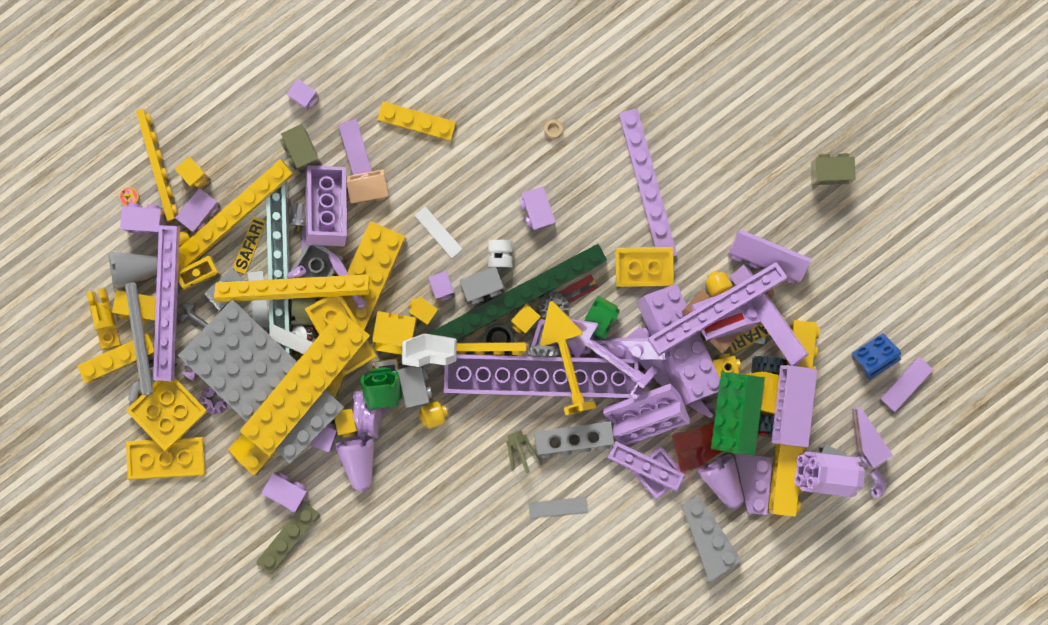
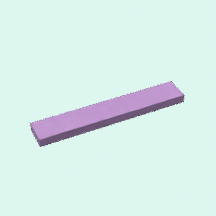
[730,265,809,366]

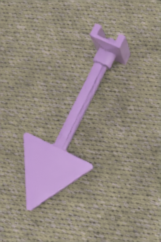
[567,319,660,399]

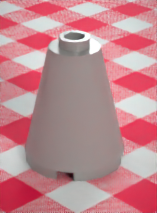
[109,252,158,290]

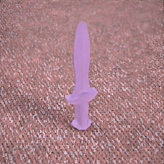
[329,252,367,309]

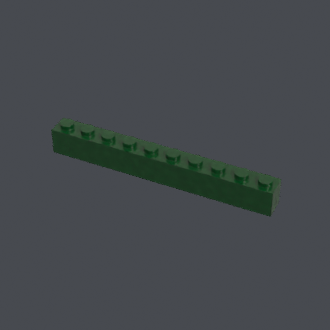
[428,243,607,341]

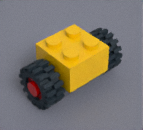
[746,356,787,437]

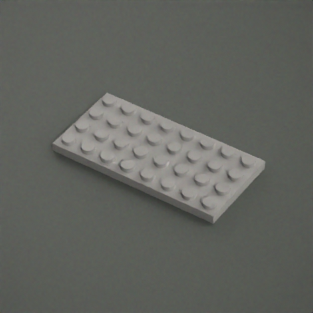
[178,300,345,464]

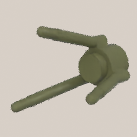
[506,430,542,473]

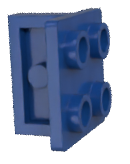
[852,333,902,380]

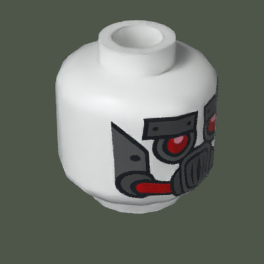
[291,325,319,342]

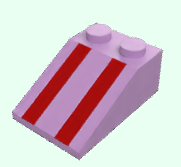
[690,293,761,341]
[851,407,893,468]

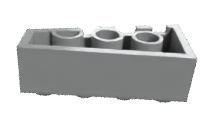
[681,495,742,582]

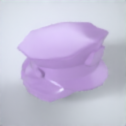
[352,390,383,438]

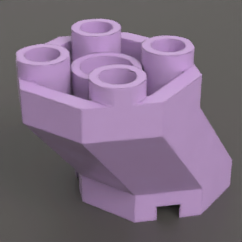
[794,451,865,497]

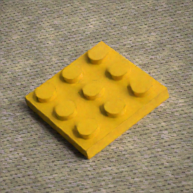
[126,377,208,452]

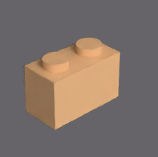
[346,169,389,205]

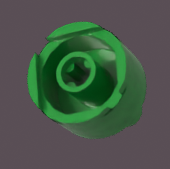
[584,295,620,340]
[360,368,402,410]

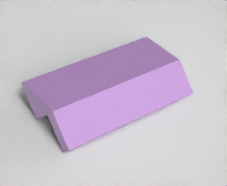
[603,384,690,446]

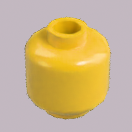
[705,271,733,297]
[419,401,448,429]

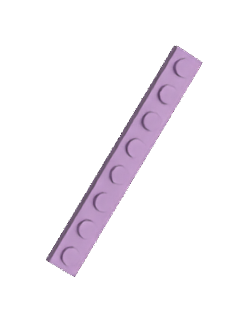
[619,108,677,256]
[153,225,180,381]
[648,262,787,356]

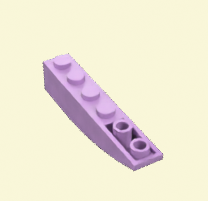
[626,326,713,418]

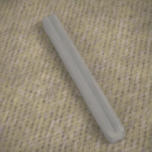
[125,283,153,396]

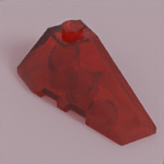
[670,423,722,472]

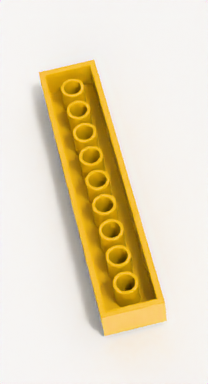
[326,221,406,399]
[768,320,820,517]

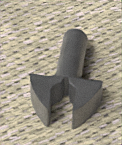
[177,303,209,329]

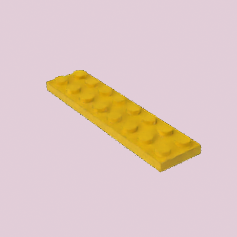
[240,311,370,456]

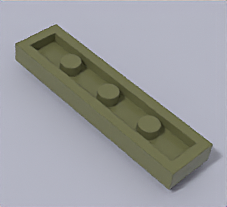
[256,502,320,574]

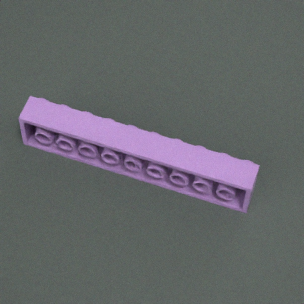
[444,354,639,398]

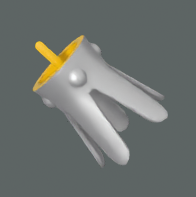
[291,202,306,231]

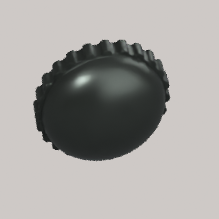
[482,323,515,356]

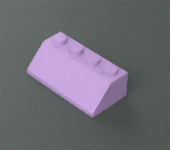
[728,229,812,285]

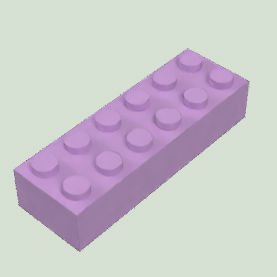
[636,284,720,407]

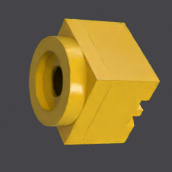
[372,311,418,355]

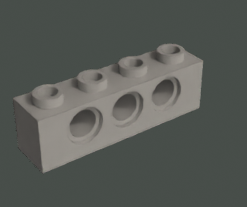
[534,421,614,458]

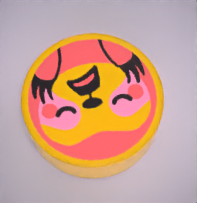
[119,187,140,206]

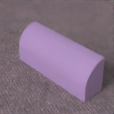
[771,365,817,447]

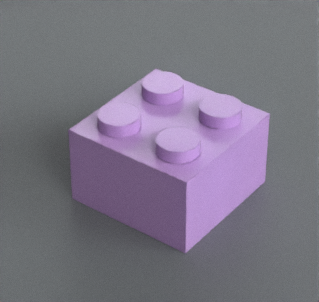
[120,203,167,235]

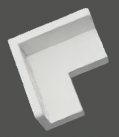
[402,334,457,367]

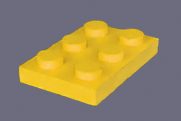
[615,247,674,287]

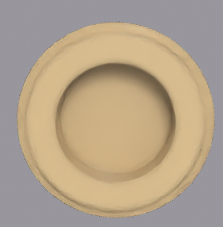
[544,119,563,139]

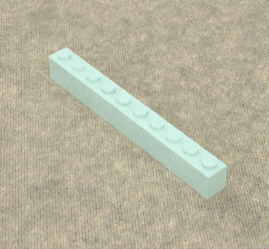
[266,181,292,356]

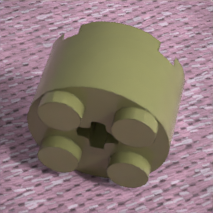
[291,297,320,326]

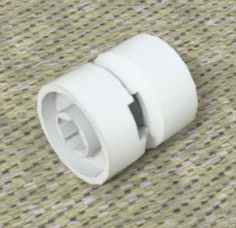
[488,240,513,269]

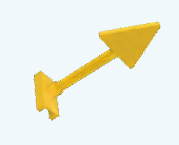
[540,301,596,415]

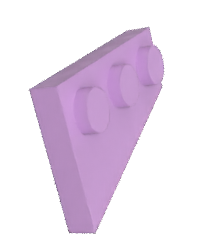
[734,453,773,515]

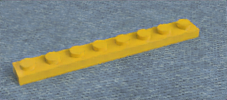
[178,159,294,271]
[214,274,370,303]

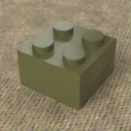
[280,124,322,173]
[811,153,856,185]

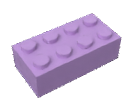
[305,165,347,246]

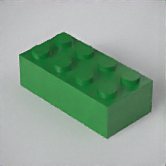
[711,371,765,455]

